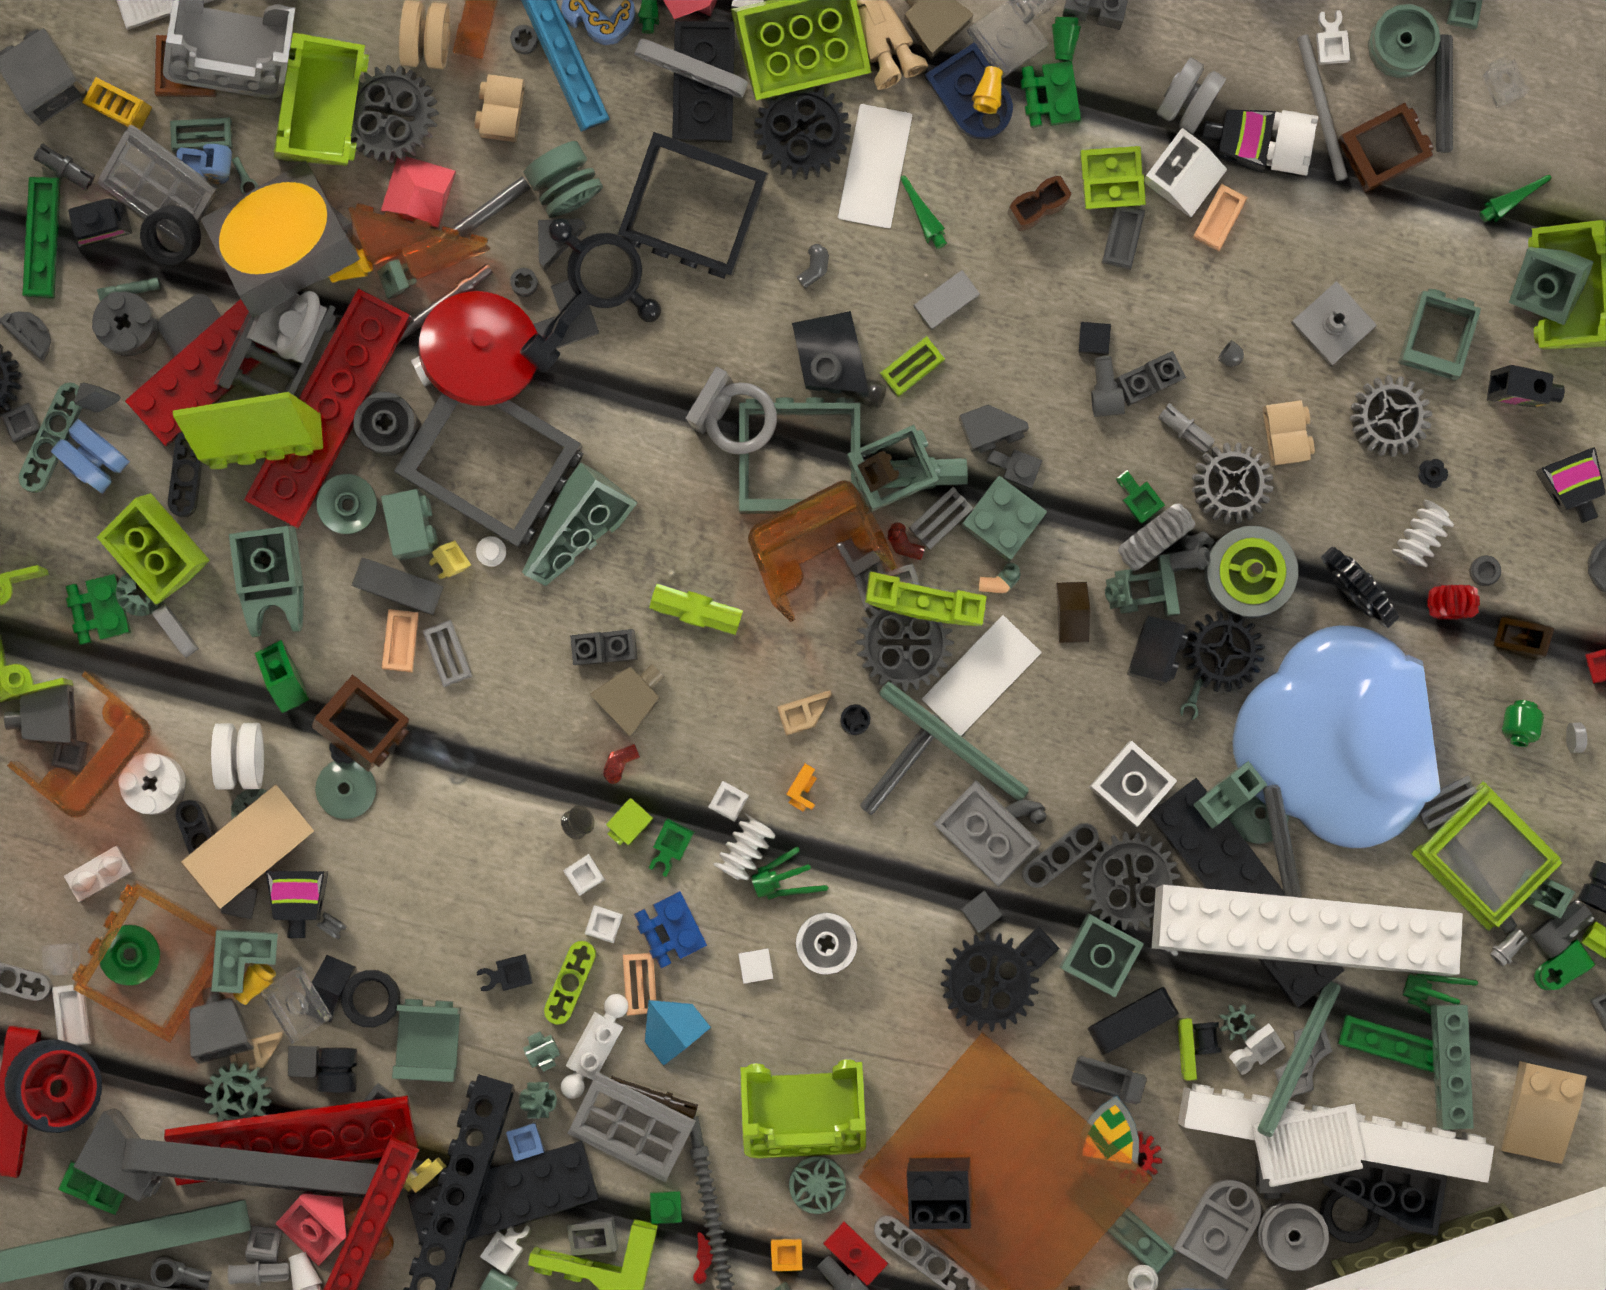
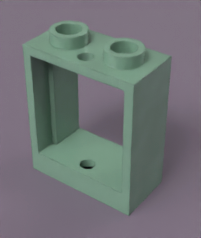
[1398,289,1481,381]
[846,425,941,512]

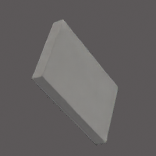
[934,780,1041,887]

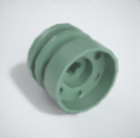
[523,141,603,218]

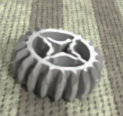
[1350,375,1432,457]
[1192,443,1274,524]
[1118,504,1195,571]

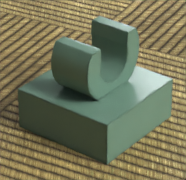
[377,259,417,299]

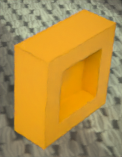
[771,1238,803,1271]

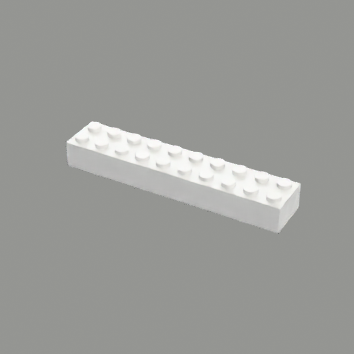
[1152,885,1463,976]
[1178,1083,1494,1183]

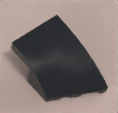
[792,311,869,397]

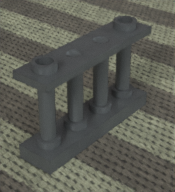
[214,305,336,396]

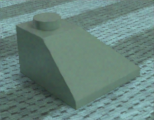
[1509,247,1593,325]

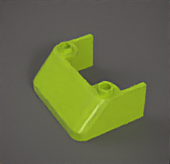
[0,565,73,703]

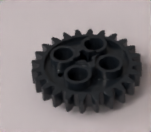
[754,86,851,180]
[1321,546,1400,628]
[940,932,1039,1032]

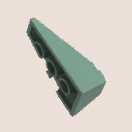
[522,463,637,586]

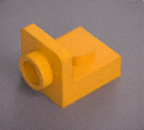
[786,763,817,812]

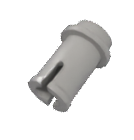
[1490,928,1529,967]

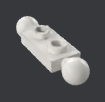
[561,994,628,1099]

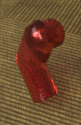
[887,522,925,561]
[603,744,640,784]

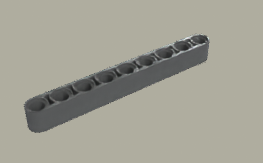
[122,1138,378,1198]

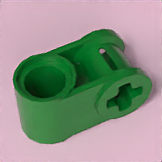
[1534,939,1595,990]

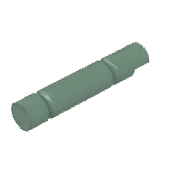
[97,277,161,301]

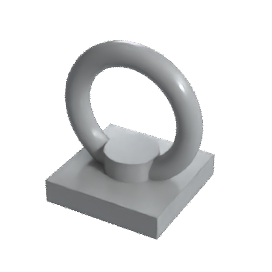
[246,291,327,363]
[686,366,777,454]

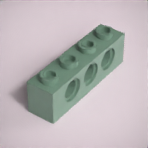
[1431,1004,1474,1130]

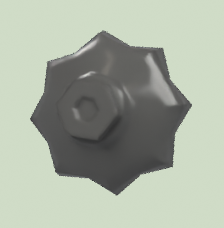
[1180,531,1214,552]

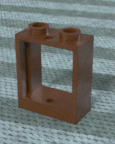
[1338,103,1434,193]
[312,674,409,772]

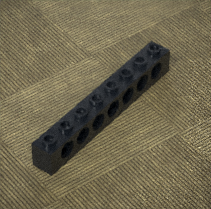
[403,1074,516,1290]

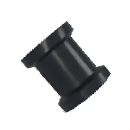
[1192,1022,1222,1055]

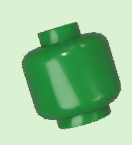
[1502,700,1544,747]

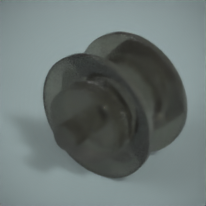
[561,806,595,839]

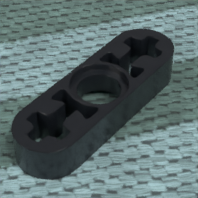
[168,432,202,517]

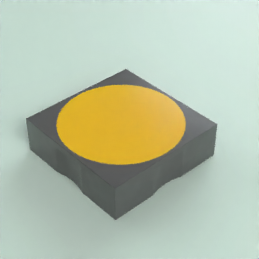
[201,161,360,318]

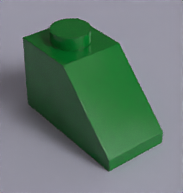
[255,640,309,713]

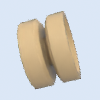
[399,0,451,69]

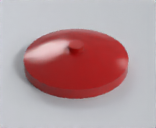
[418,291,537,406]

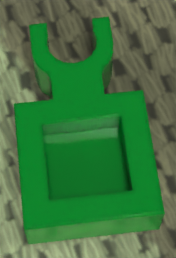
[649,819,695,877]

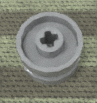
[1157,57,1227,135]
[1257,1199,1329,1271]

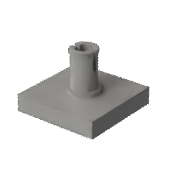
[1291,281,1377,366]

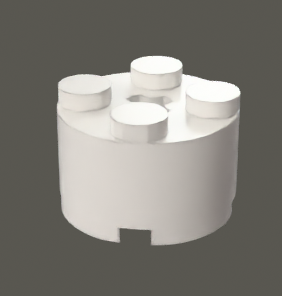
[1266,110,1318,176]
[118,753,186,815]
[796,913,857,975]

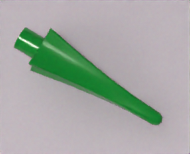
[638,0,659,34]
[900,175,947,249]
[1479,175,1552,222]

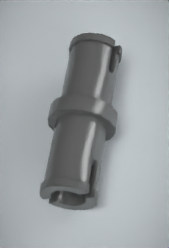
[33,143,95,191]

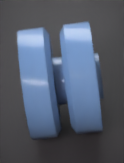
[51,419,130,494]

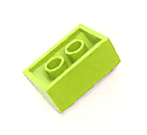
[96,493,210,605]

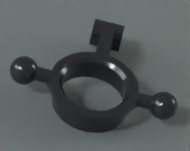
[520,218,661,373]

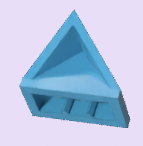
[645,1000,711,1066]

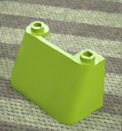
[273,33,369,166]
[1528,220,1606,350]
[740,1059,866,1158]

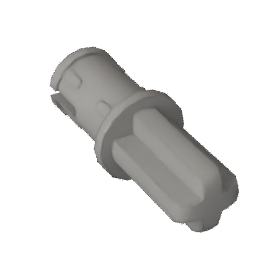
[1158,403,1215,453]
[228,1261,290,1286]

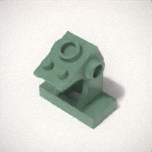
[1105,554,1180,617]

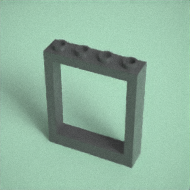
[394,393,584,549]

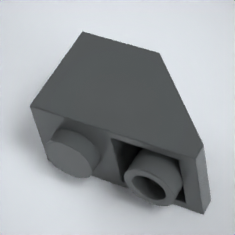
[959,404,1029,454]

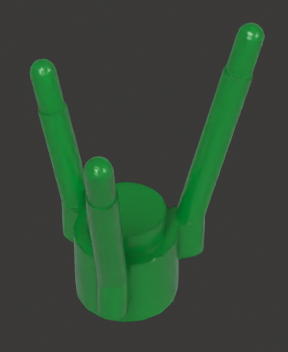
[751,847,829,900]
[1402,973,1478,1015]

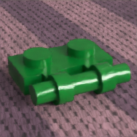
[1020,61,1081,128]
[65,574,131,645]

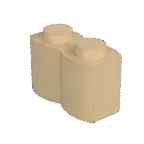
[475,74,525,142]
[1263,400,1315,467]

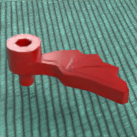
[693,1233,713,1284]

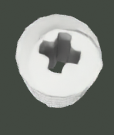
[1392,500,1454,568]
[713,813,776,880]

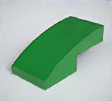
[58,1160,125,1215]

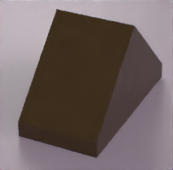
[1056,582,1090,643]
[1493,617,1555,660]

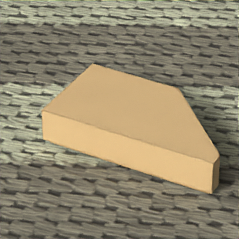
[777,690,832,736]
[229,1031,284,1071]

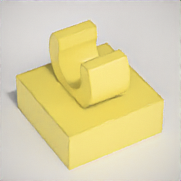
[429,540,471,579]

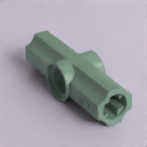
[882,457,968,489]

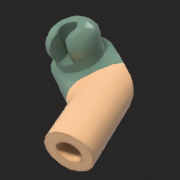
[979,563,1021,593]

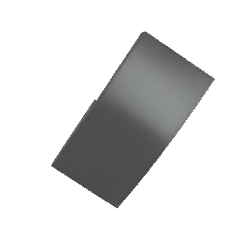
[1115,351,1186,406]
[570,629,638,666]

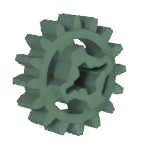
[205,1061,272,1122]

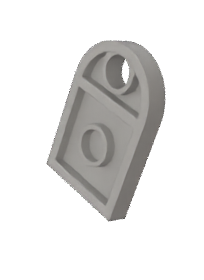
[1173,1179,1261,1280]

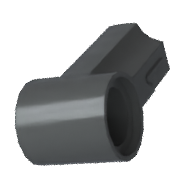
[1531,899,1595,959]

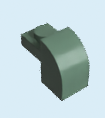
[1193,761,1267,828]

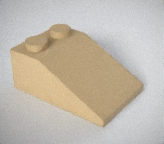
[1501,1061,1587,1164]

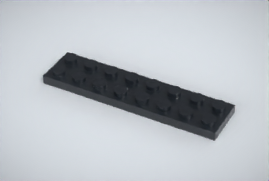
[1148,778,1345,1008]

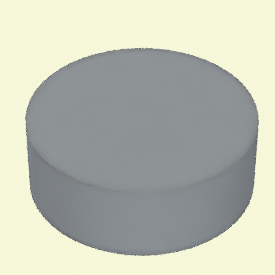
[1566,722,1587,753]

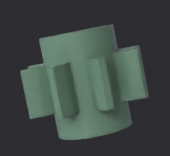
[1219,1004,1256,1040]
[523,1031,560,1072]
[519,1082,557,1119]

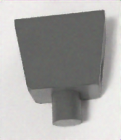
[4,685,77,746]
[190,987,254,1064]

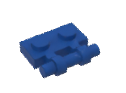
[634,891,707,968]

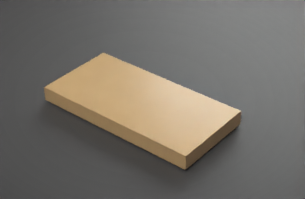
[180,784,314,909]

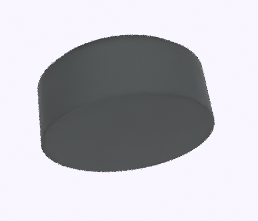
[811,352,842,384]
[1469,555,1501,586]

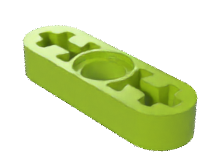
[544,941,596,1025]

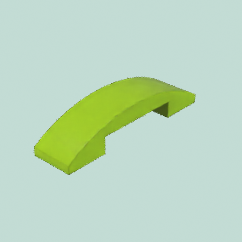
[865,572,987,626]

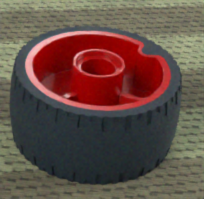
[4,1039,102,1133]

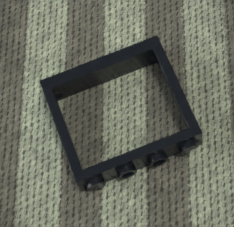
[618,132,769,279]

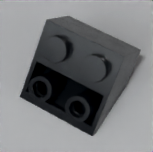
[1127,616,1188,686]
[907,1157,972,1229]

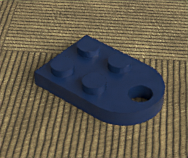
[925,42,1013,140]

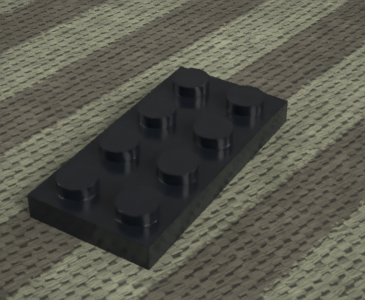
[672,21,735,143]

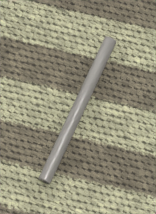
[1297,34,1348,181]

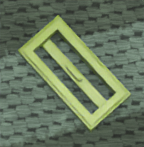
[880,336,945,397]
[1177,1018,1197,1081]

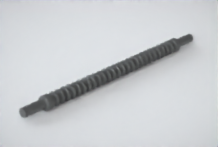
[690,1116,735,1290]

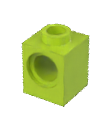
[606,798,654,845]

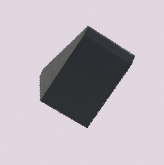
[303,954,355,1022]

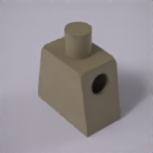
[904,0,974,60]
[590,664,665,737]

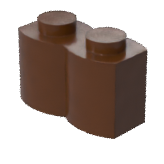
[1007,176,1072,231]

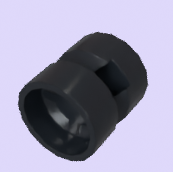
[1577,860,1606,913]
[317,1047,357,1093]

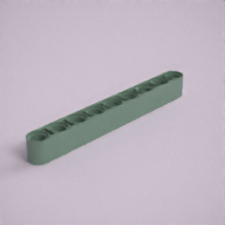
[0,1199,251,1283]

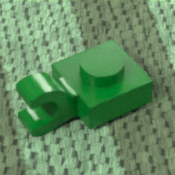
[1115,470,1165,524]

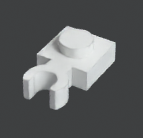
[1316,10,1350,65]
[1229,1023,1285,1075]
[480,1225,531,1275]

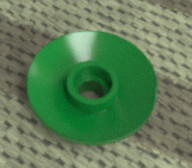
[98,925,160,986]

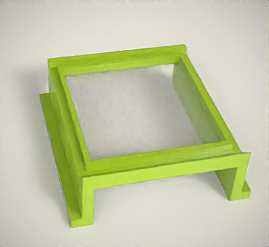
[1410,781,1562,931]

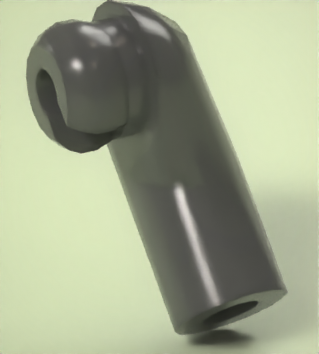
[797,244,829,289]
[1005,799,1047,824]

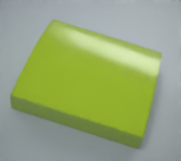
[1080,146,1146,209]

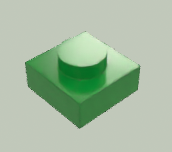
[650,1191,682,1224]

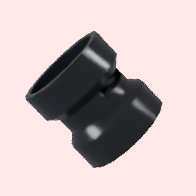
[840,704,871,736]

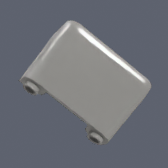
[163,0,295,99]

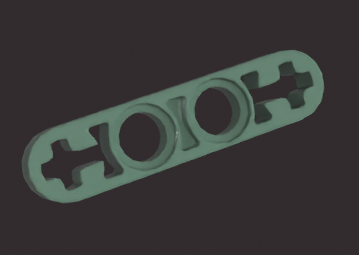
[18,382,83,493]

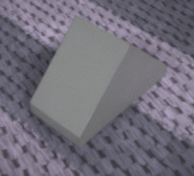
[567,1217,619,1255]

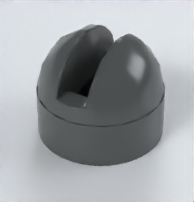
[1218,340,1244,367]

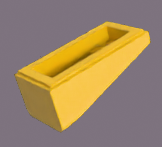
[82,77,152,131]

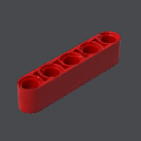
[0,1026,41,1178]

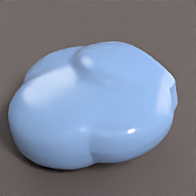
[1232,625,1441,848]

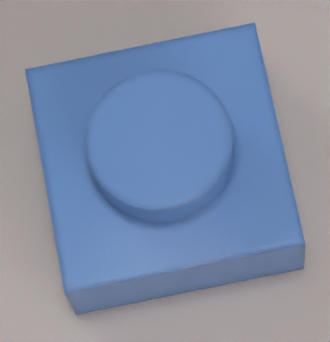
[506,1122,545,1161]

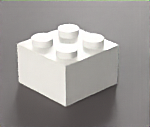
[1089,741,1177,827]

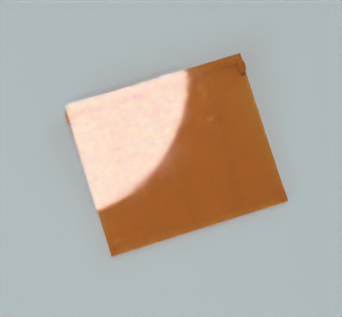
[858,1032,1153,1290]

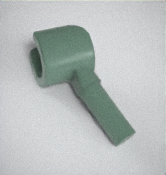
[232,157,259,195]
[1180,678,1203,720]

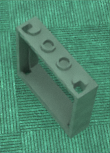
[739,397,860,514]

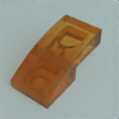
[453,0,498,59]

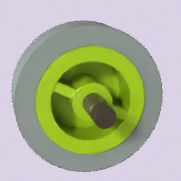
[1204,526,1298,618]

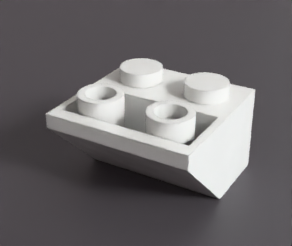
[1144,128,1227,218]

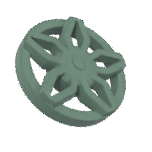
[789,1156,846,1214]

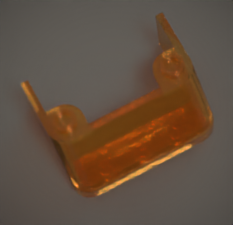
[748,480,897,622]
[7,671,152,818]

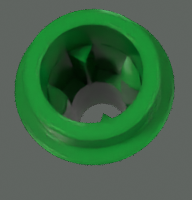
[1052,17,1081,61]

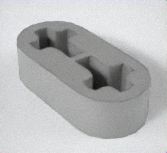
[152,603,199,658]

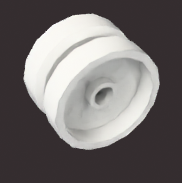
[211,723,264,790]

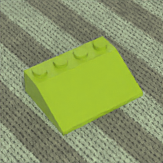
[731,0,872,100]
[173,392,323,469]

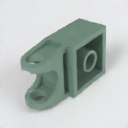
[229,526,304,638]

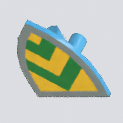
[1076,1096,1139,1170]

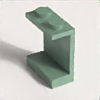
[392,999,461,1082]

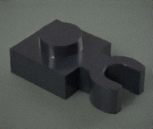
[476,954,533,991]

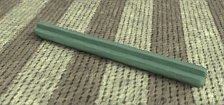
[879,682,1029,801]
[1257,981,1341,1137]

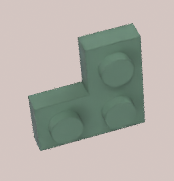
[211,929,278,993]

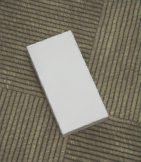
[52,983,91,1046]

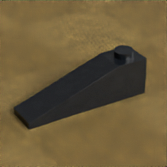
[1322,1160,1448,1236]

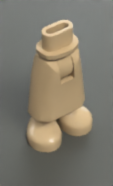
[856,0,928,90]

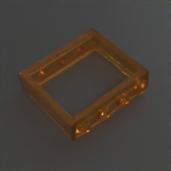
[71,880,225,1043]

